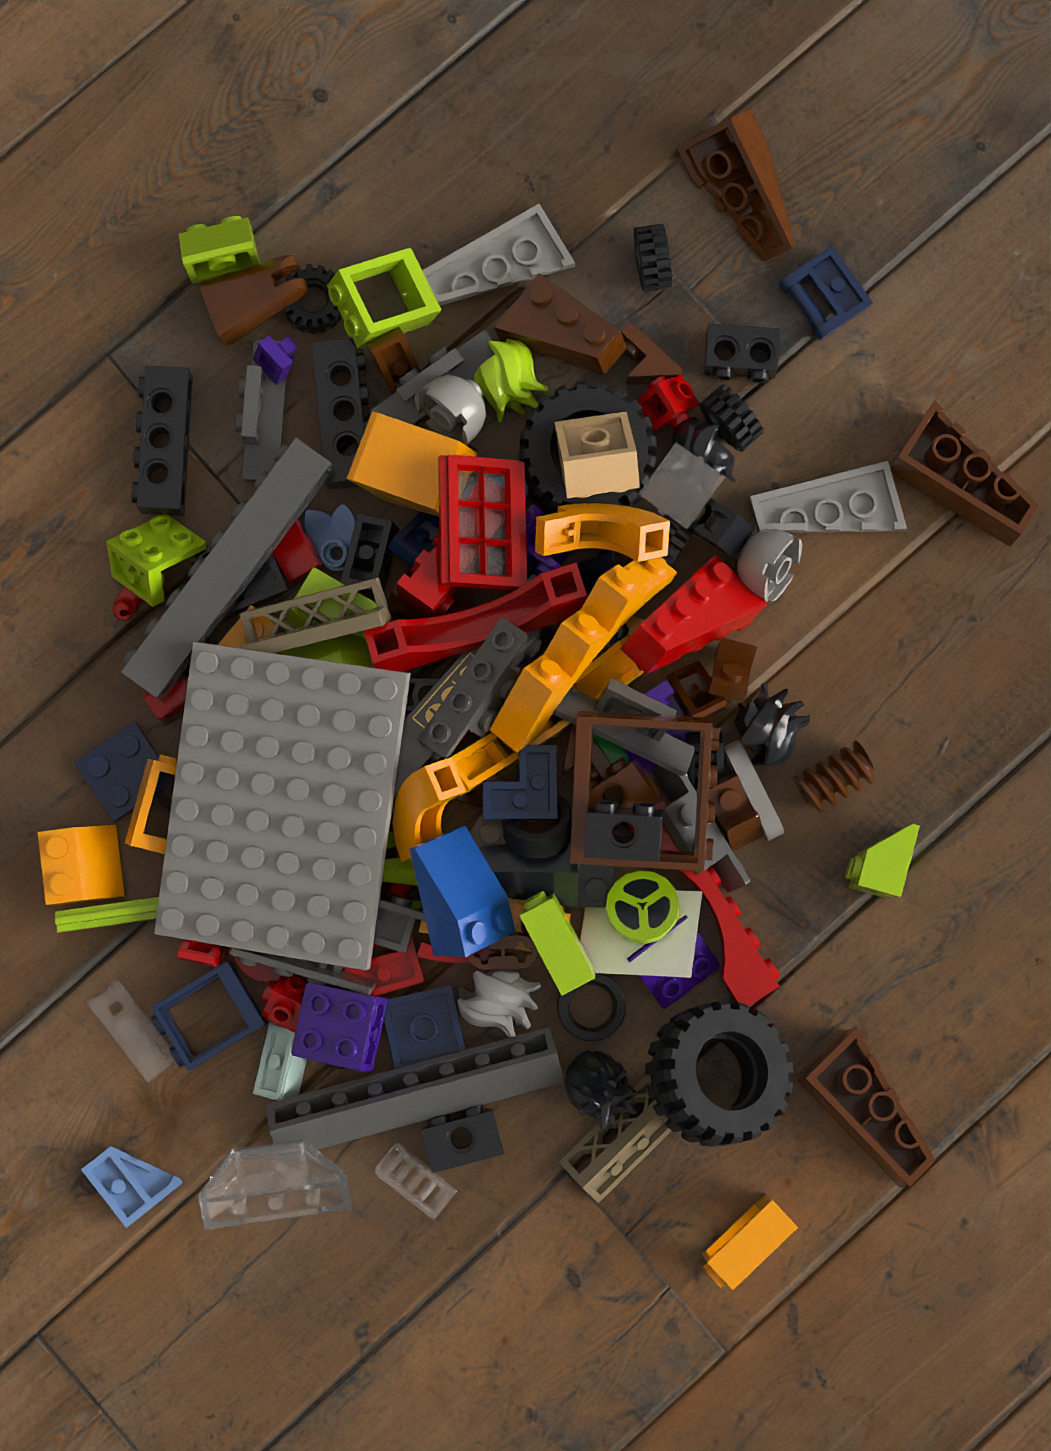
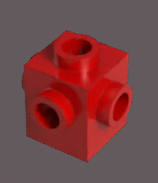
[636,375,699,432]
[261,974,309,1033]

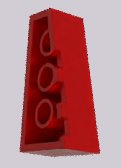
[397,476,506,618]
[620,555,768,674]

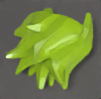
[472,339,548,422]

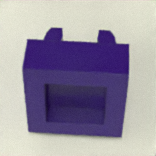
[253,336,298,385]

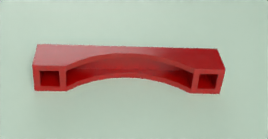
[364,563,588,672]
[624,800,780,1006]

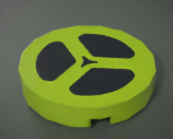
[606,870,680,944]

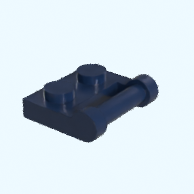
[779,246,873,341]

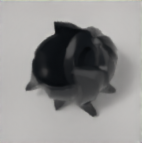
[658,417,736,497]
[734,683,810,766]
[565,1050,637,1130]

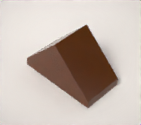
[667,660,727,718]

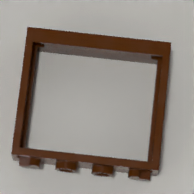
[570,711,720,871]

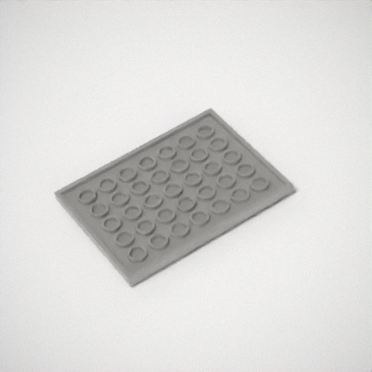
[154,642,411,970]

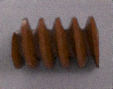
[793,740,874,813]

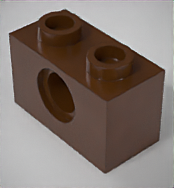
[572,756,660,828]

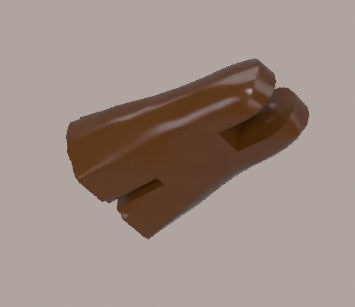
[200,255,308,345]

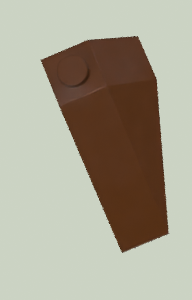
[677,108,795,261]

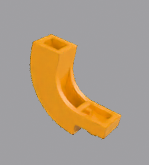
[535,503,670,562]
[393,757,466,863]

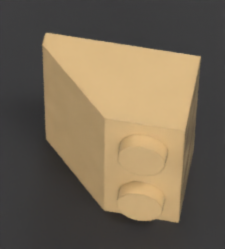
[554,412,640,498]

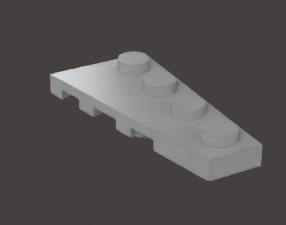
[422,204,575,306]
[749,461,907,533]

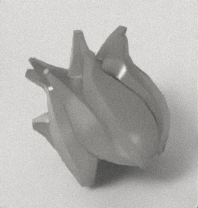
[457,969,541,1038]

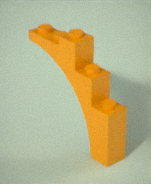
[490,557,677,753]
[452,634,644,796]

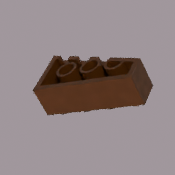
[890,400,1039,546]
[797,1027,935,1188]

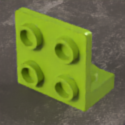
[106,514,207,607]

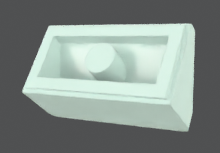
[253,1022,307,1101]

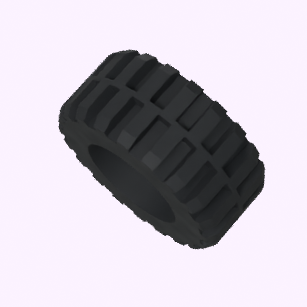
[519,381,657,513]
[645,1000,794,1147]

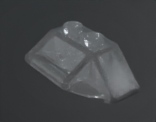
[198,1139,352,1230]

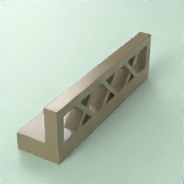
[239,577,391,653]
[559,1075,671,1203]

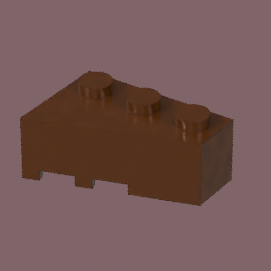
[494,273,627,375]

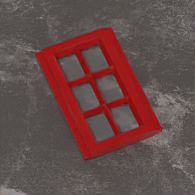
[438,454,527,591]

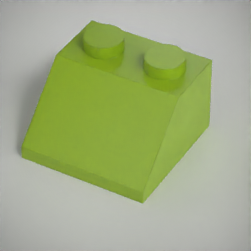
[178,216,260,284]
[845,824,920,899]

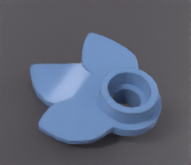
[305,504,356,571]

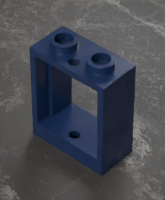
[151,961,268,1071]

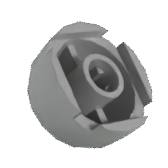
[414,375,486,446]
[735,528,803,602]

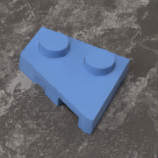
[81,1146,183,1228]

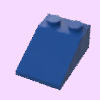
[409,826,516,957]

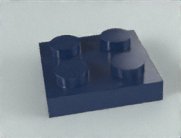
[74,722,175,822]
[384,985,466,1069]

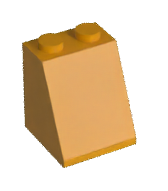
[347,411,477,517]

